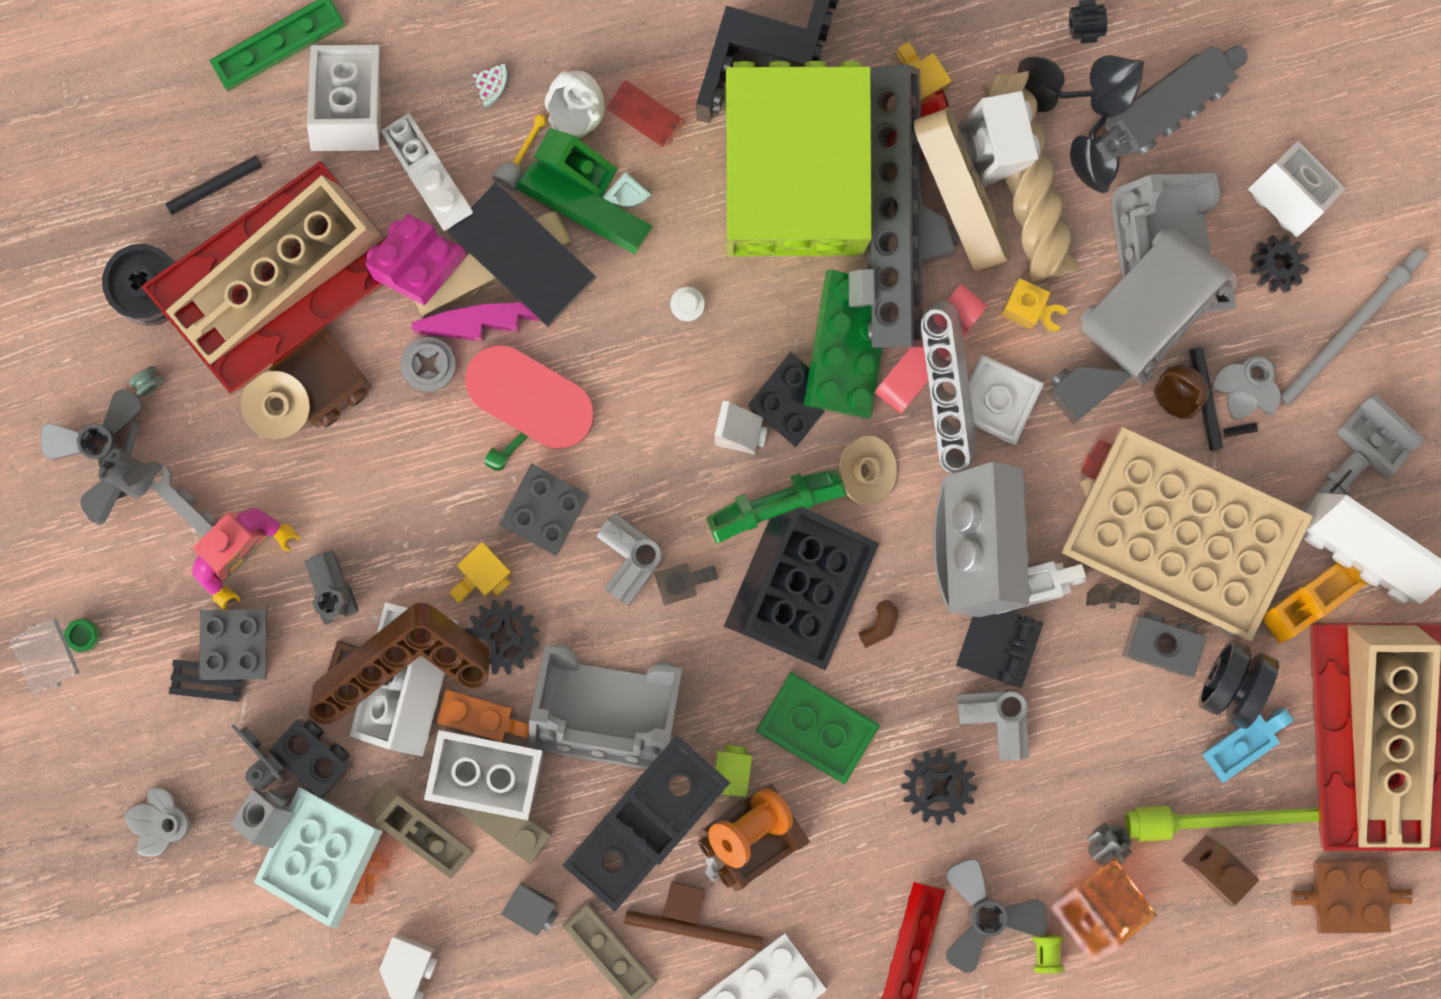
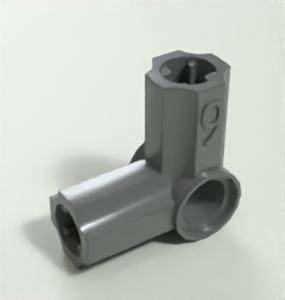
[304,550,359,625]

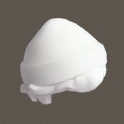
[545,70,605,139]

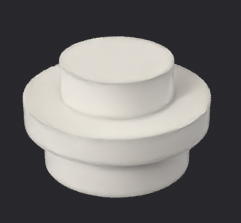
[670,287,705,322]

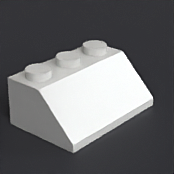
[424,730,545,820]

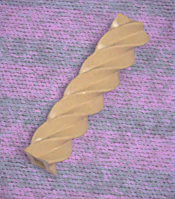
[982,71,1080,283]

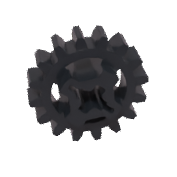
[464,600,540,675]
[900,749,977,825]

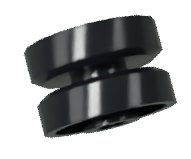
[102,244,176,326]
[1199,639,1279,729]

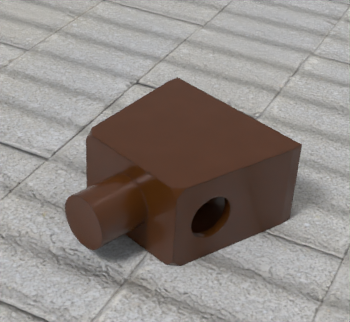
[1182,835,1259,907]

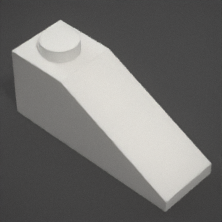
[715,400,768,454]

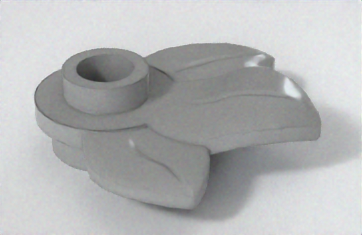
[1212,356,1281,420]
[124,787,191,857]

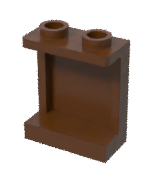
[269,327,372,428]
[696,783,810,891]

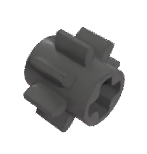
[1087,822,1132,868]

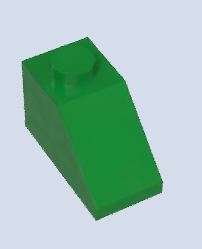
[533,128,618,198]

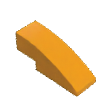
[1262,562,1368,644]

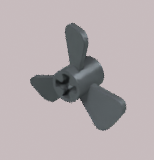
[40,389,143,500]
[80,418,163,525]
[946,859,1047,973]

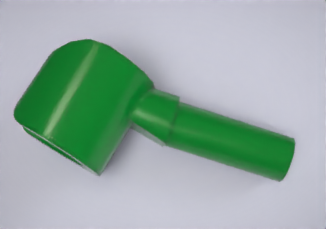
[485,432,528,471]

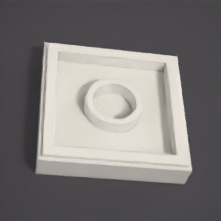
[952,355,1044,446]

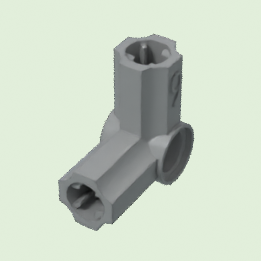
[596,513,665,606]
[957,689,1029,760]

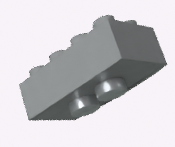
[933,461,1031,617]

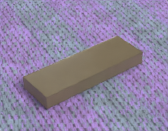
[562,902,657,999]

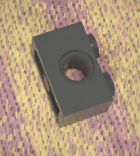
[1122,612,1206,677]

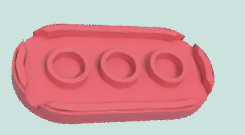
[465,345,593,449]

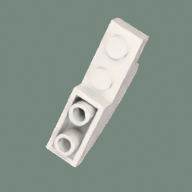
[380,113,473,231]

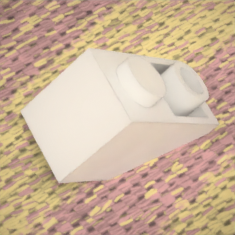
[379,933,438,999]

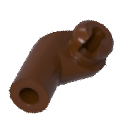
[858,600,899,648]

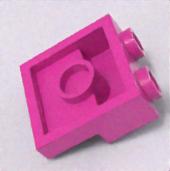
[365,214,467,306]

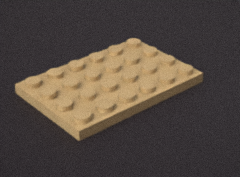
[1060,426,1313,641]

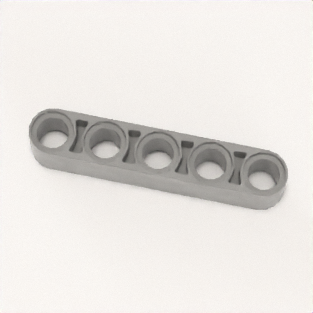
[921,301,977,474]

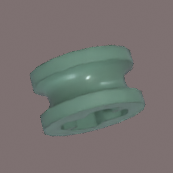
[129,366,165,398]

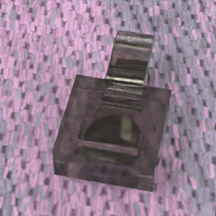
[654,563,718,606]

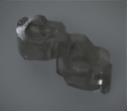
[1086,583,1141,609]

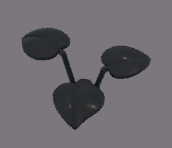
[1018,55,1144,193]

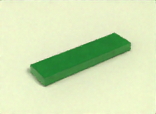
[209,0,346,92]
[516,160,653,255]

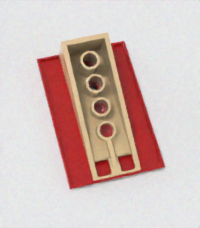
[141,161,386,394]
[1310,623,1441,851]

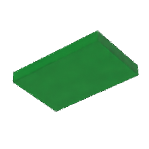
[755,672,880,785]

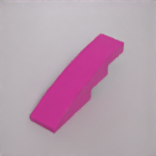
[411,302,540,342]

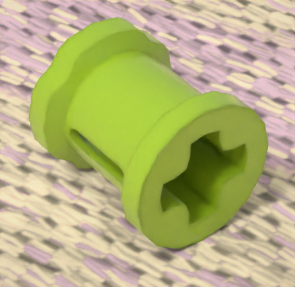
[1033,934,1065,973]

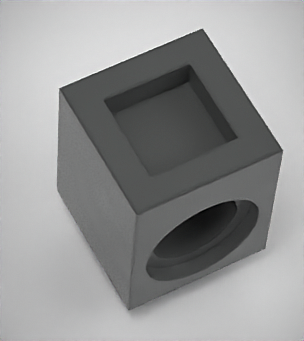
[501,881,559,936]

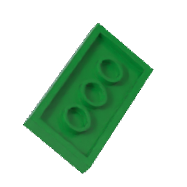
[804,270,893,419]

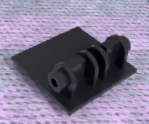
[747,351,825,447]
[956,611,1043,688]

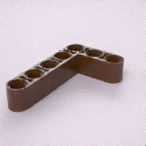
[308,603,490,725]

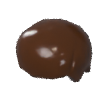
[1154,364,1209,419]

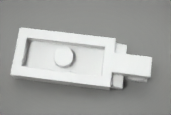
[996,561,1086,614]

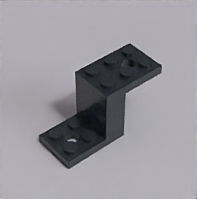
[696,0,839,124]
[562,735,731,912]

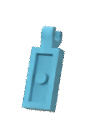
[1201,707,1294,783]

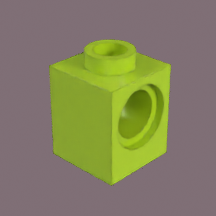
[715,744,752,797]

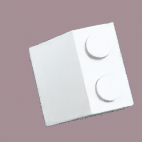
[1248,141,1346,238]

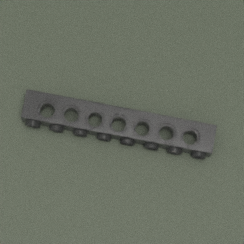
[867,64,923,349]

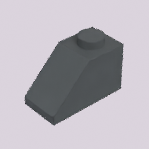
[894,200,958,265]
[1047,367,1131,424]

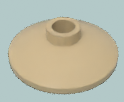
[240,371,310,439]
[839,436,897,505]

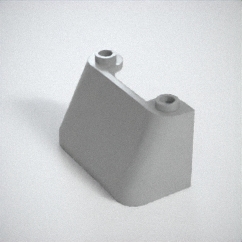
[1112,173,1236,314]
[1080,228,1238,387]
[529,645,682,769]

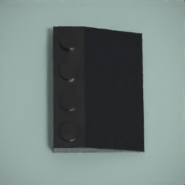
[724,499,879,670]

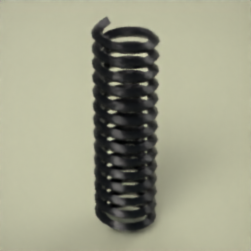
[1223,422,1259,438]

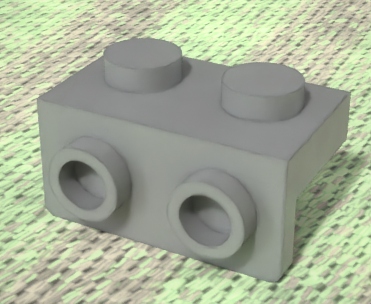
[1336,394,1424,479]

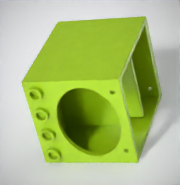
[725,61,871,257]

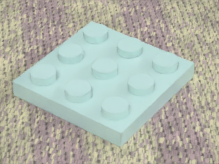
[254,787,383,928]

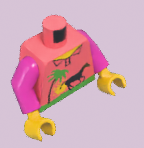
[192,508,300,610]

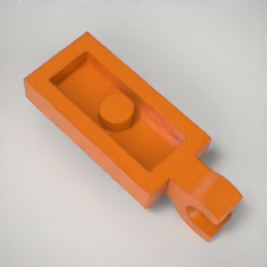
[436,689,529,742]

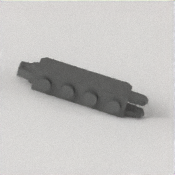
[1096,45,1248,162]

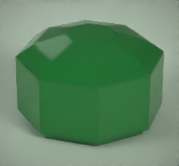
[64,618,101,653]

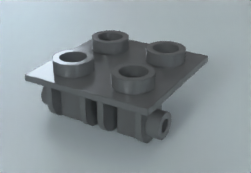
[499,463,589,556]
[199,609,267,680]
[232,724,285,790]

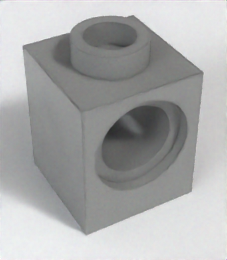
[230,789,296,848]

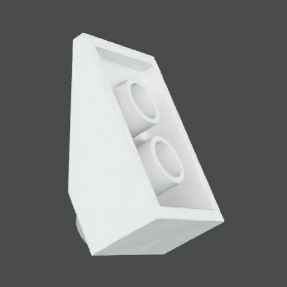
[307,45,381,151]
[957,91,1040,187]

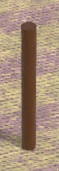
[624,910,763,951]

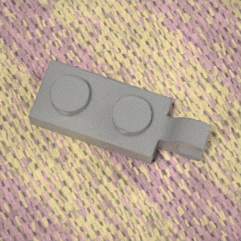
[149,465,219,537]

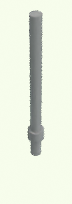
[1281,247,1427,406]

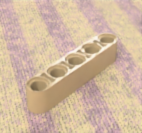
[914,108,1010,272]
[414,211,572,319]

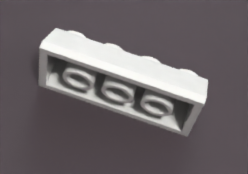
[1304,493,1441,605]
[349,602,458,756]

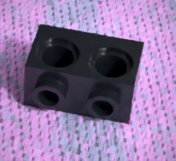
[268,719,353,798]

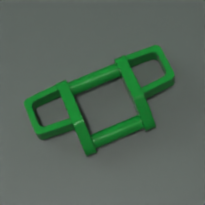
[706,470,847,543]

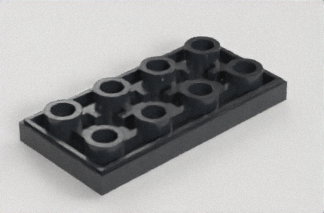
[447,182,596,328]

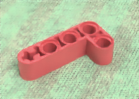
[874,284,988,414]

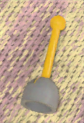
[492,114,548,191]

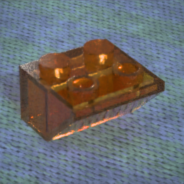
[1050,858,1157,964]

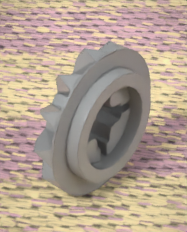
[400,337,456,392]

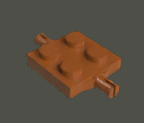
[1291,862,1413,933]

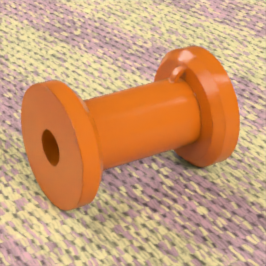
[709,789,793,868]

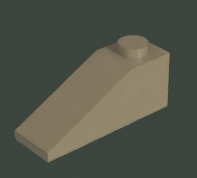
[364,781,473,878]
[451,805,553,864]

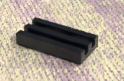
[169,659,243,702]

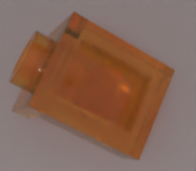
[350,852,391,904]

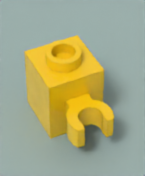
[896,41,952,100]
[1000,278,1068,332]
[449,542,513,604]

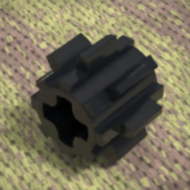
[1069,0,1108,44]

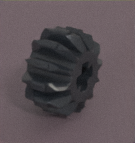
[1249,235,1309,293]

